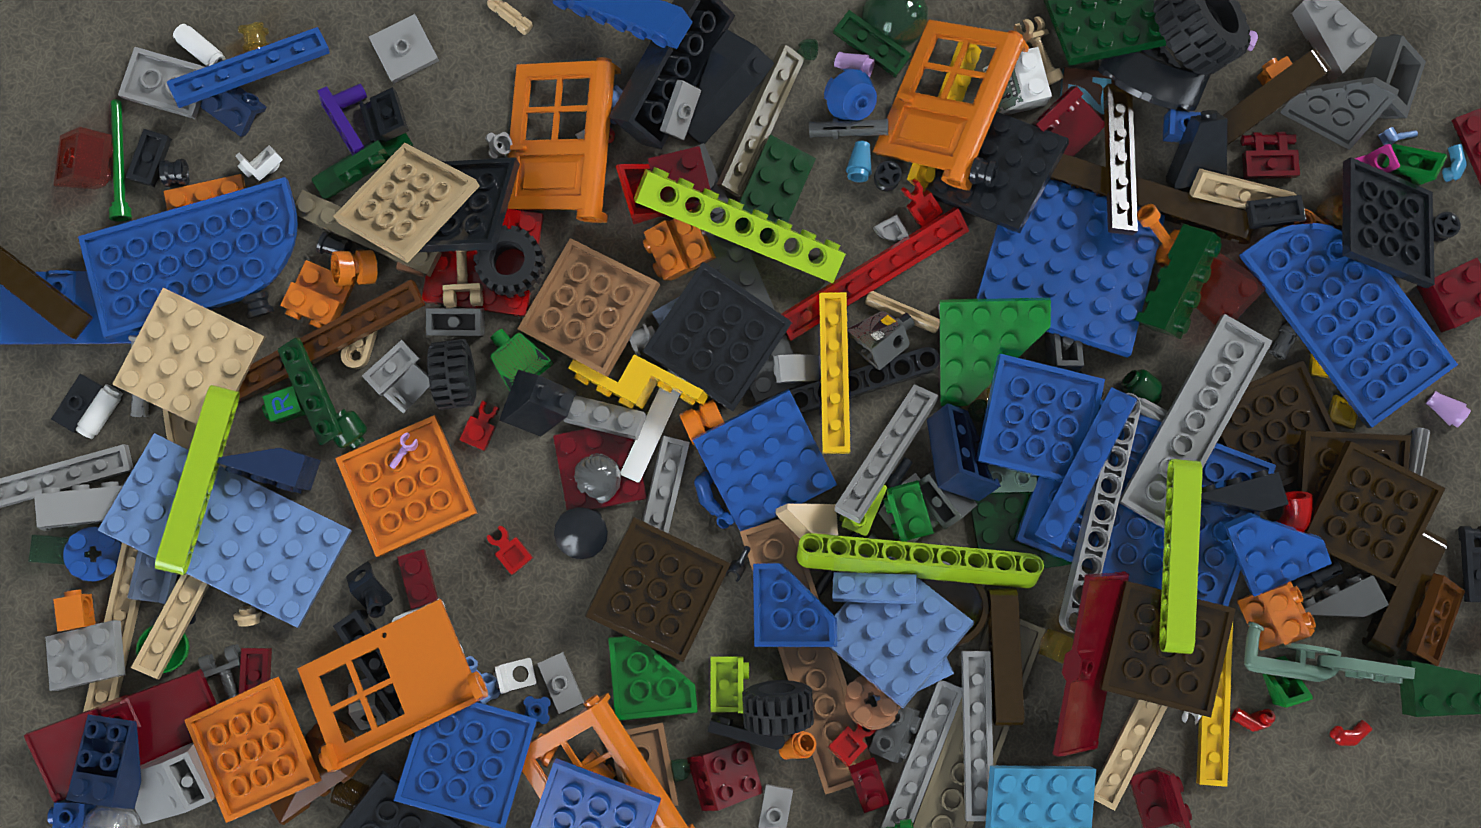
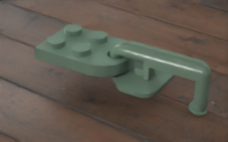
[1244,622,1415,684]

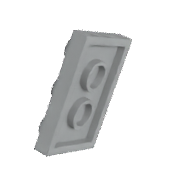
[118,47,205,119]
[45,620,125,691]

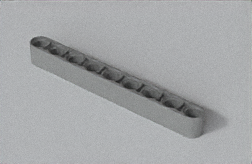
[1059,393,1141,633]

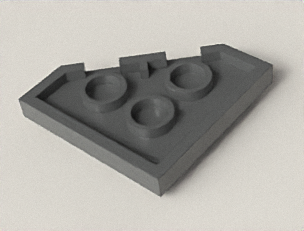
[1280,77,1399,150]

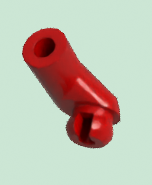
[1231,707,1276,732]
[1329,720,1372,746]

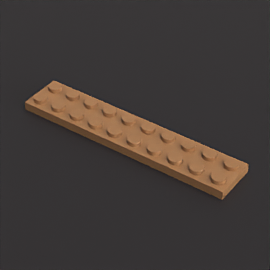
[740,519,871,795]

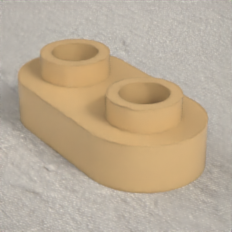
[341,331,377,369]

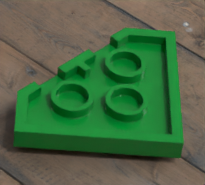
[608,636,698,720]

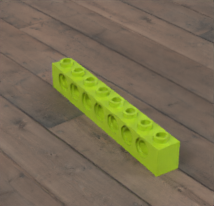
[634,167,846,283]

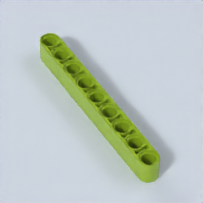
[796,533,1044,588]

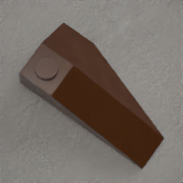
[270,718,370,825]

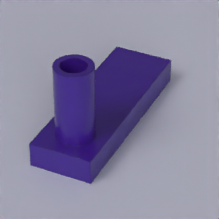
[317,84,367,156]

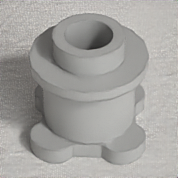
[629,323,655,356]

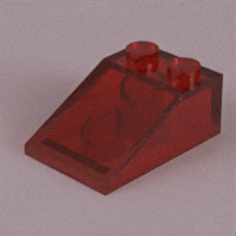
[1196,253,1266,326]

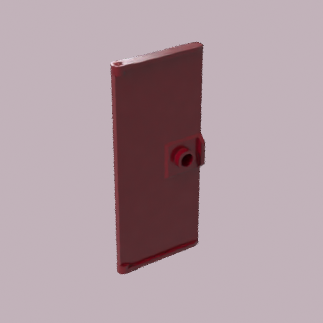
[1053,571,1129,756]
[24,669,217,802]

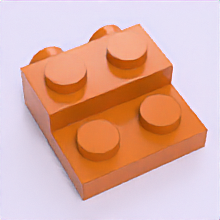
[643,209,716,281]
[280,260,356,328]
[1237,581,1316,651]

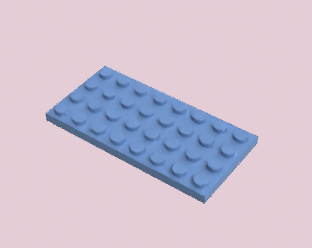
[98,433,352,628]

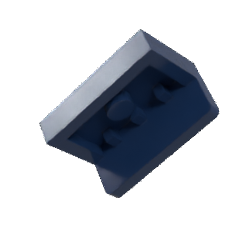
[200,87,267,137]

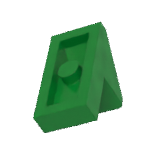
[1382,144,1447,186]

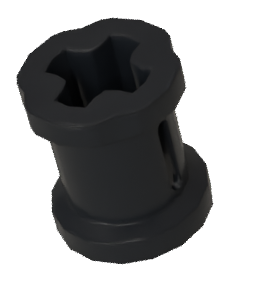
[316,231,352,255]

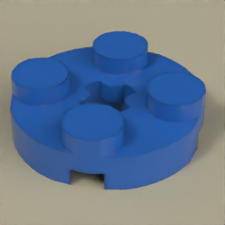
[63,527,122,581]

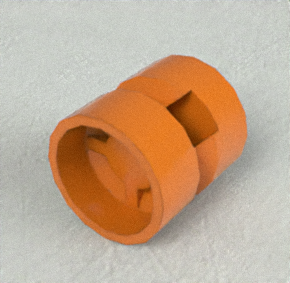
[331,250,377,286]
[679,399,724,445]

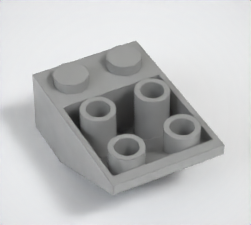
[135,742,215,825]

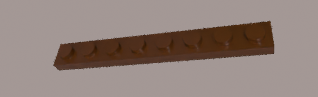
[238,280,425,403]

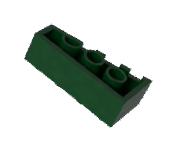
[1135,224,1221,339]
[1397,659,1481,717]

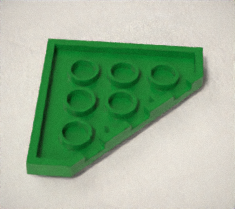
[940,298,1051,406]

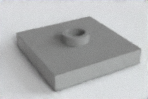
[369,14,439,84]

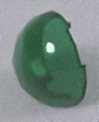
[862,0,928,48]

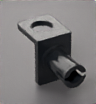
[346,561,393,618]

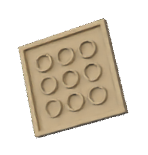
[333,143,479,263]
[112,288,266,424]

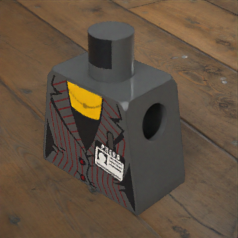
[847,311,915,370]

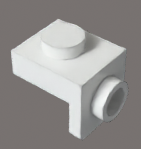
[236,145,283,181]

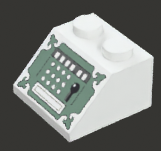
[983,47,1052,115]

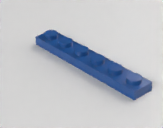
[166,27,330,108]
[1035,387,1137,548]

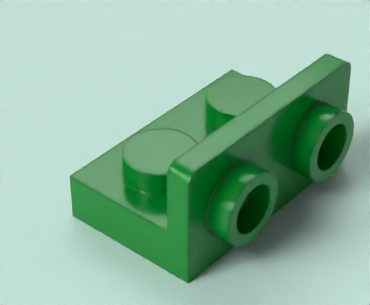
[883,480,934,542]

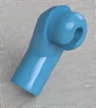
[1442,144,1467,182]

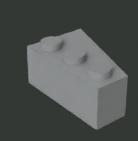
[1291,0,1377,83]
[34,482,124,531]

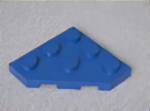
[1224,513,1332,597]
[753,563,837,647]

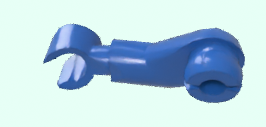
[694,471,735,529]

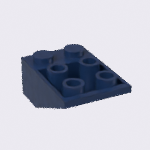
[217,448,321,494]
[66,714,142,809]

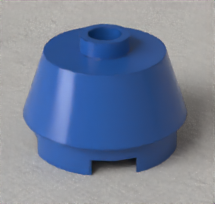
[824,69,877,120]

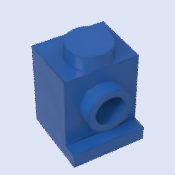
[1163,109,1201,143]
[47,800,96,828]

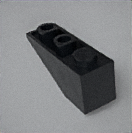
[1201,469,1289,513]

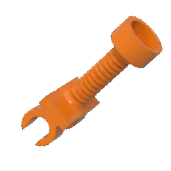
[1137,204,1180,267]

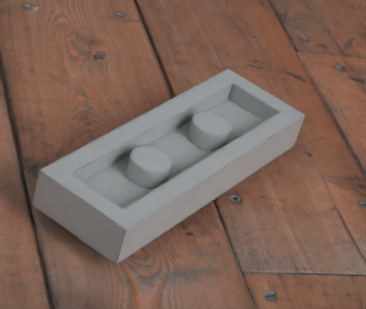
[564,395,646,440]

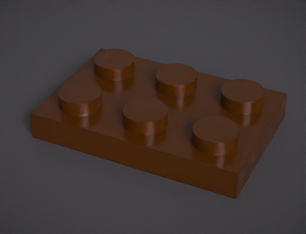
[1406,573,1465,666]

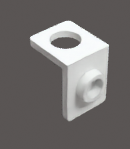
[493,658,536,694]

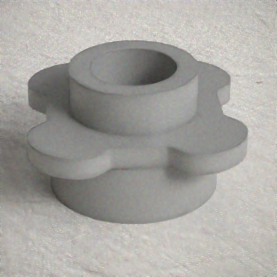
[486,132,513,159]

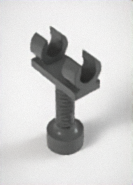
[198,644,241,699]

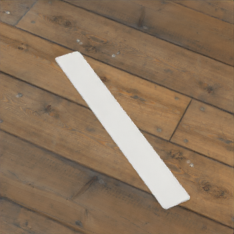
[620,369,686,482]

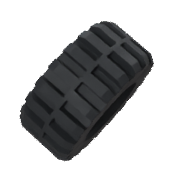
[1153,0,1251,75]

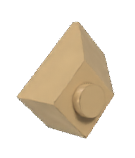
[775,504,839,538]

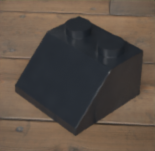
[499,370,576,437]

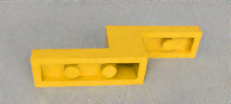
[568,355,708,409]

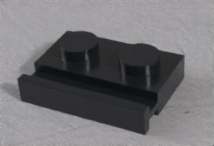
[359,87,409,143]

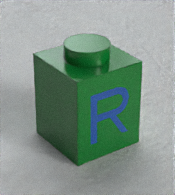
[262,386,306,424]

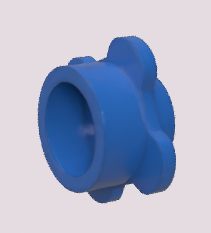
[524,696,551,724]

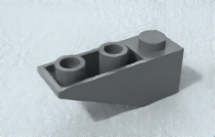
[1301,573,1389,617]

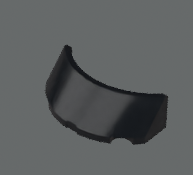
[1098,51,1210,111]

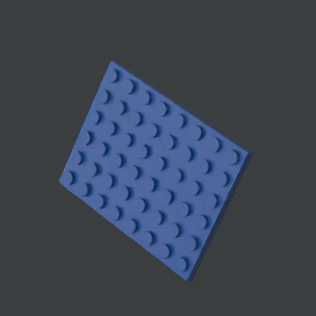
[1014,400,1276,606]

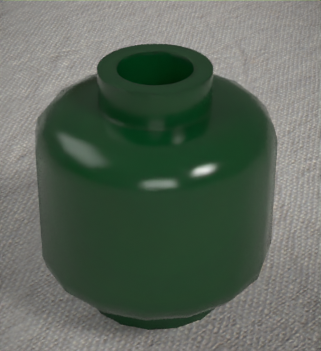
[1121,369,1162,404]
[333,409,367,449]

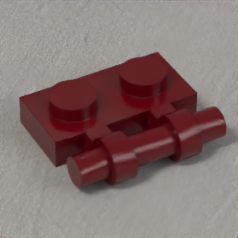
[1240,131,1300,179]

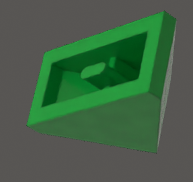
[1263,656,1313,708]

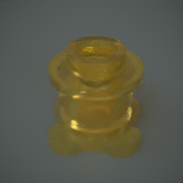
[238,22,269,52]

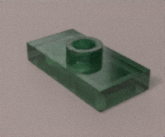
[28,535,91,565]

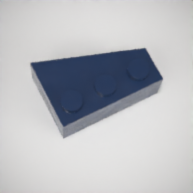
[927,403,1001,501]

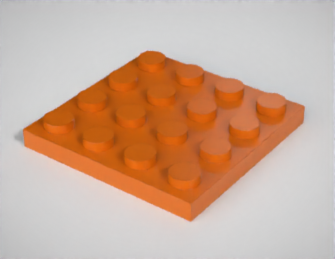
[335,415,478,557]
[184,677,322,823]

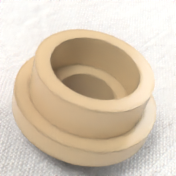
[233,605,262,626]

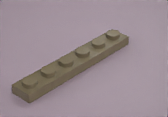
[716,45,805,197]
[295,190,442,277]

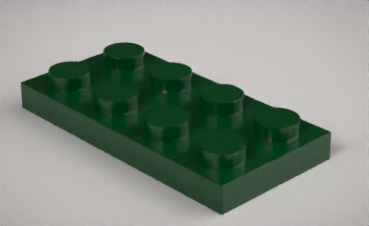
[735,134,816,241]

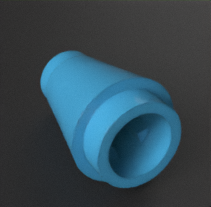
[846,141,872,182]

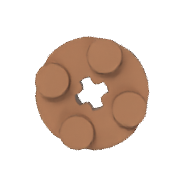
[845,675,901,730]

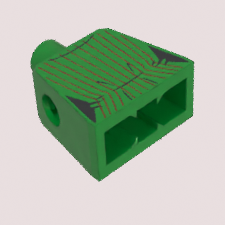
[490,329,554,391]

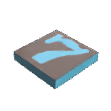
[1060,67,1115,121]

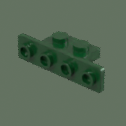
[312,133,413,200]
[278,338,342,445]

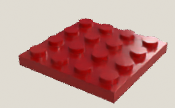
[422,208,544,317]

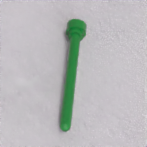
[109,99,132,222]

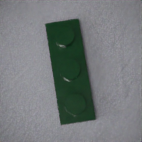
[833,10,912,78]

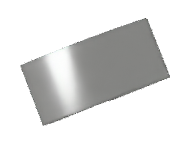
[774,355,821,384]

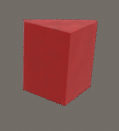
[616,164,662,224]

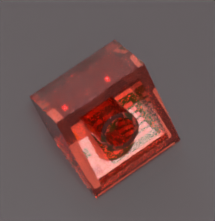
[54,127,113,189]

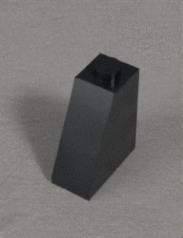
[1166,110,1227,189]

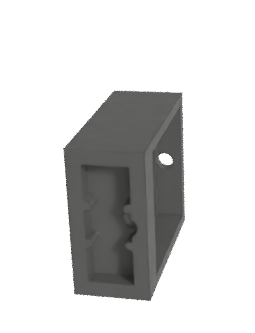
[1363,34,1426,119]

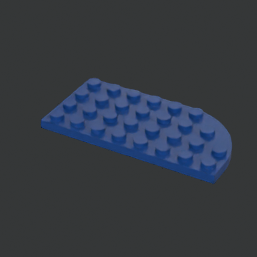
[78,177,298,339]
[1239,223,1458,428]

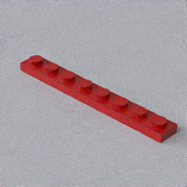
[781,207,970,341]

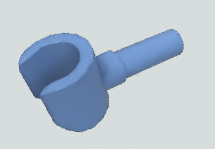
[1378,127,1418,145]

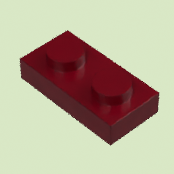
[397,549,438,609]
[239,648,272,694]
[848,757,890,813]

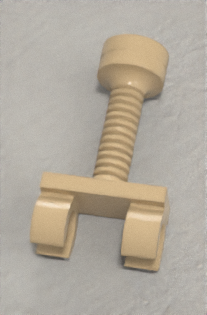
[1014,16,1064,85]
[443,251,483,308]

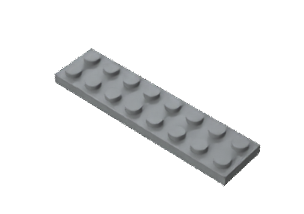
[1119,314,1272,529]

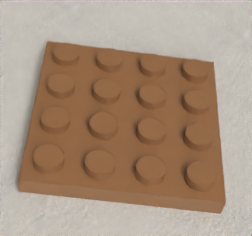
[518,238,660,377]

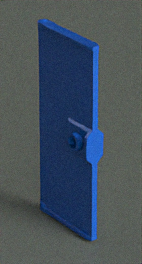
[0,270,140,345]

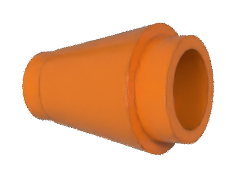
[779,731,816,760]

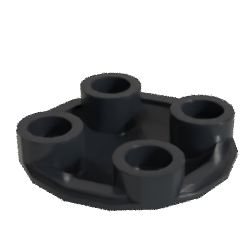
[554,507,608,559]

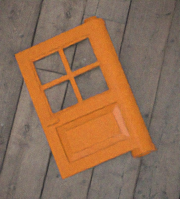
[873,20,1029,191]
[508,57,621,223]
[297,599,488,772]
[522,693,695,828]

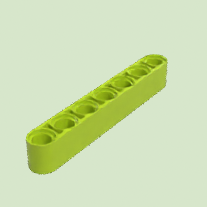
[155,385,240,575]
[1159,459,1202,654]

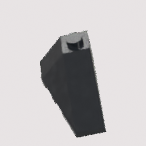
[687,29,774,144]

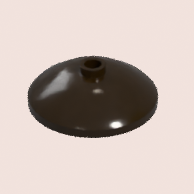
[918,578,988,647]

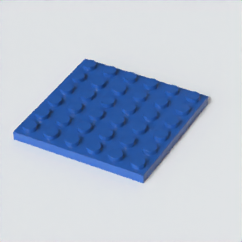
[976,179,1165,358]

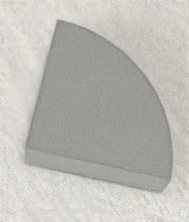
[873,214,908,242]

